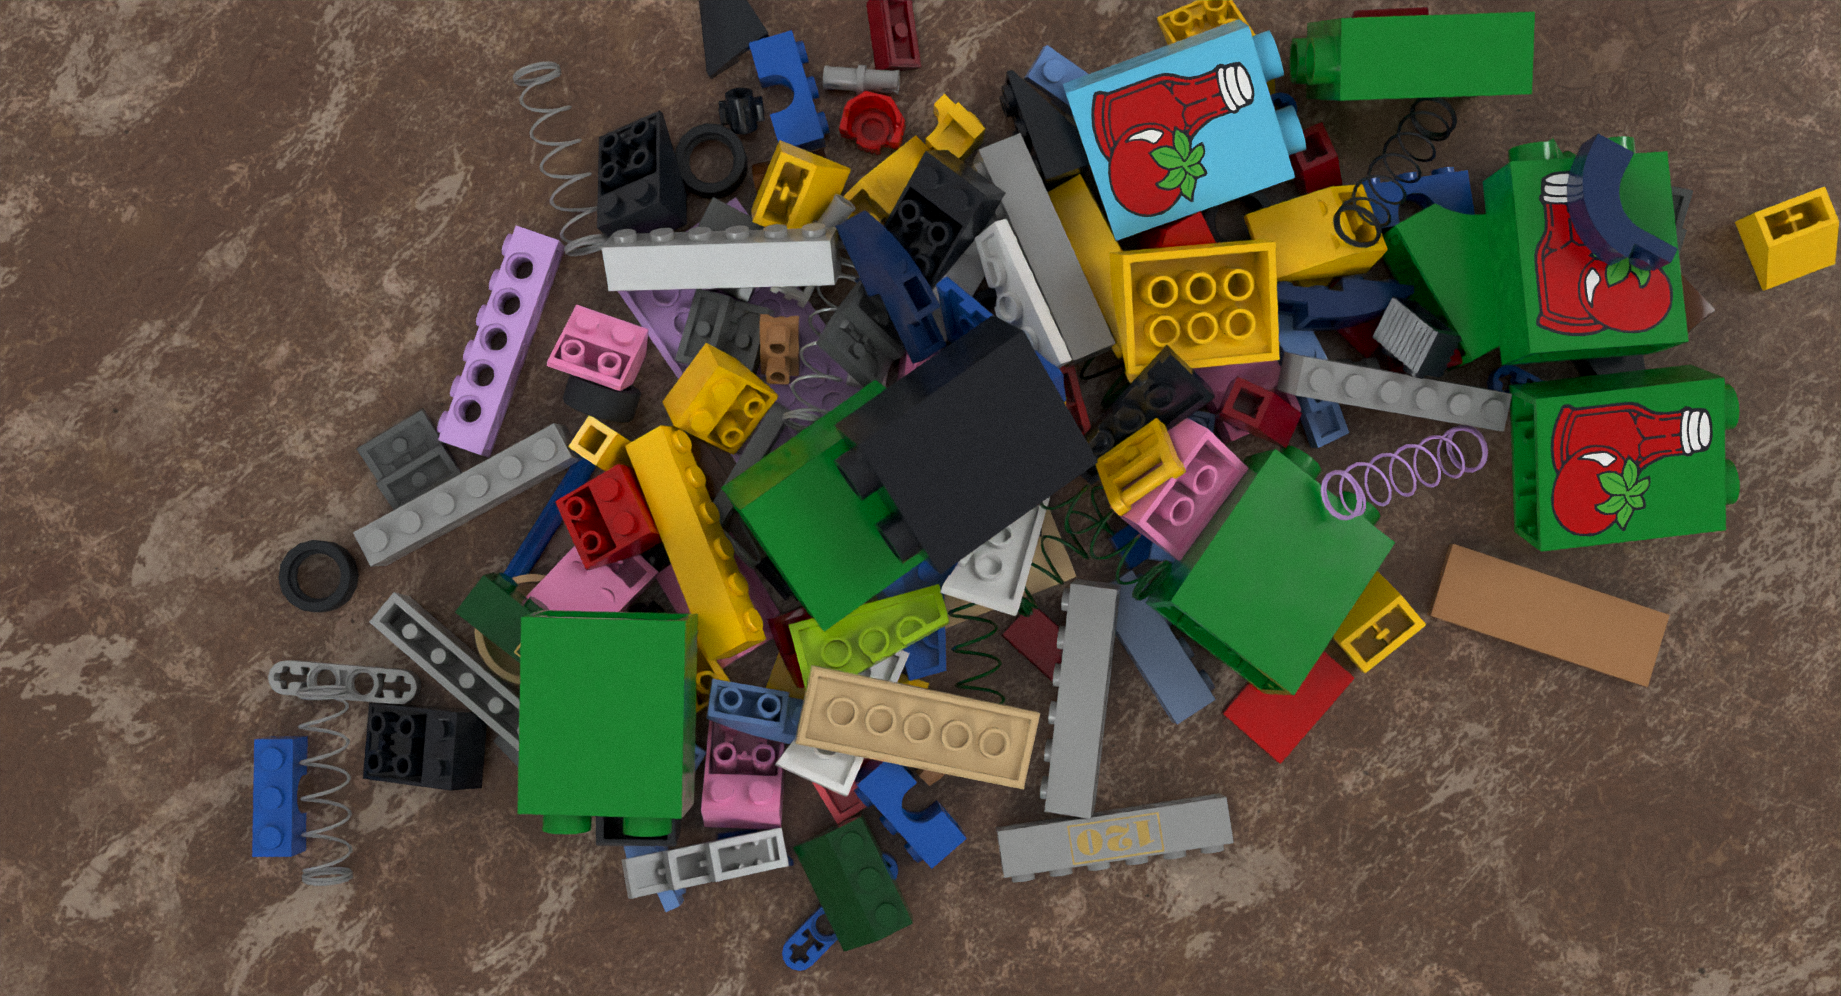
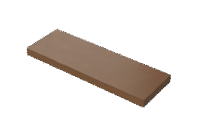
[1427,544,1670,687]

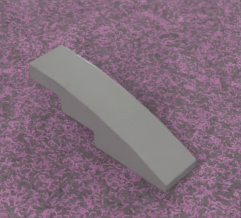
[621,827,789,899]

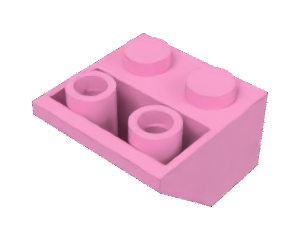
[547,305,648,391]

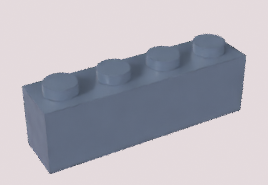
[1109,570,1216,724]

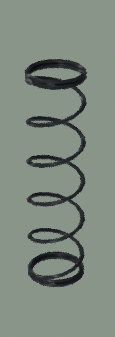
[1332,97,1457,248]

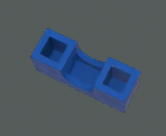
[749,30,830,152]
[1362,167,1475,234]
[252,736,308,857]
[854,759,967,869]

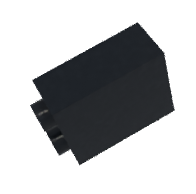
[834,315,1098,574]

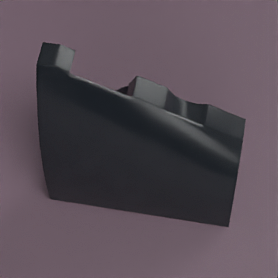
[699,0,769,79]

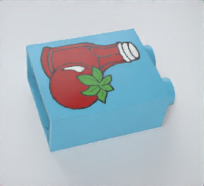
[1063,19,1306,241]

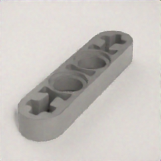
[268,660,422,704]

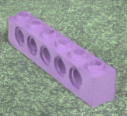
[437,226,565,458]

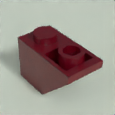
[1289,122,1343,196]
[1214,376,1302,449]

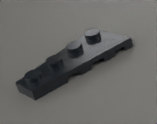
[1080,345,1215,485]

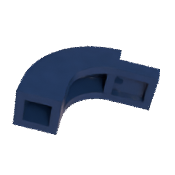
[1567,133,1678,271]

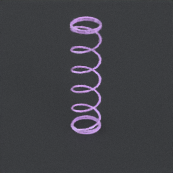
[1321,425,1488,520]

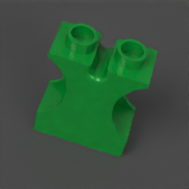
[1382,138,1576,372]

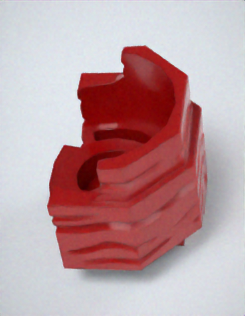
[839,91,906,155]

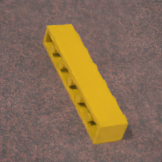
[1048,174,1139,384]
[625,425,766,660]

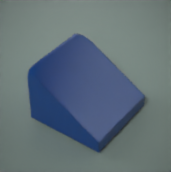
[1108,525,1151,570]

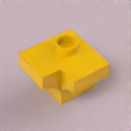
[925,94,985,162]

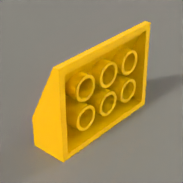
[1109,239,1280,375]

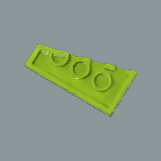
[789,584,949,689]

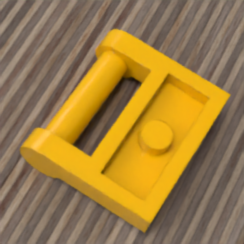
[1095,418,1186,516]

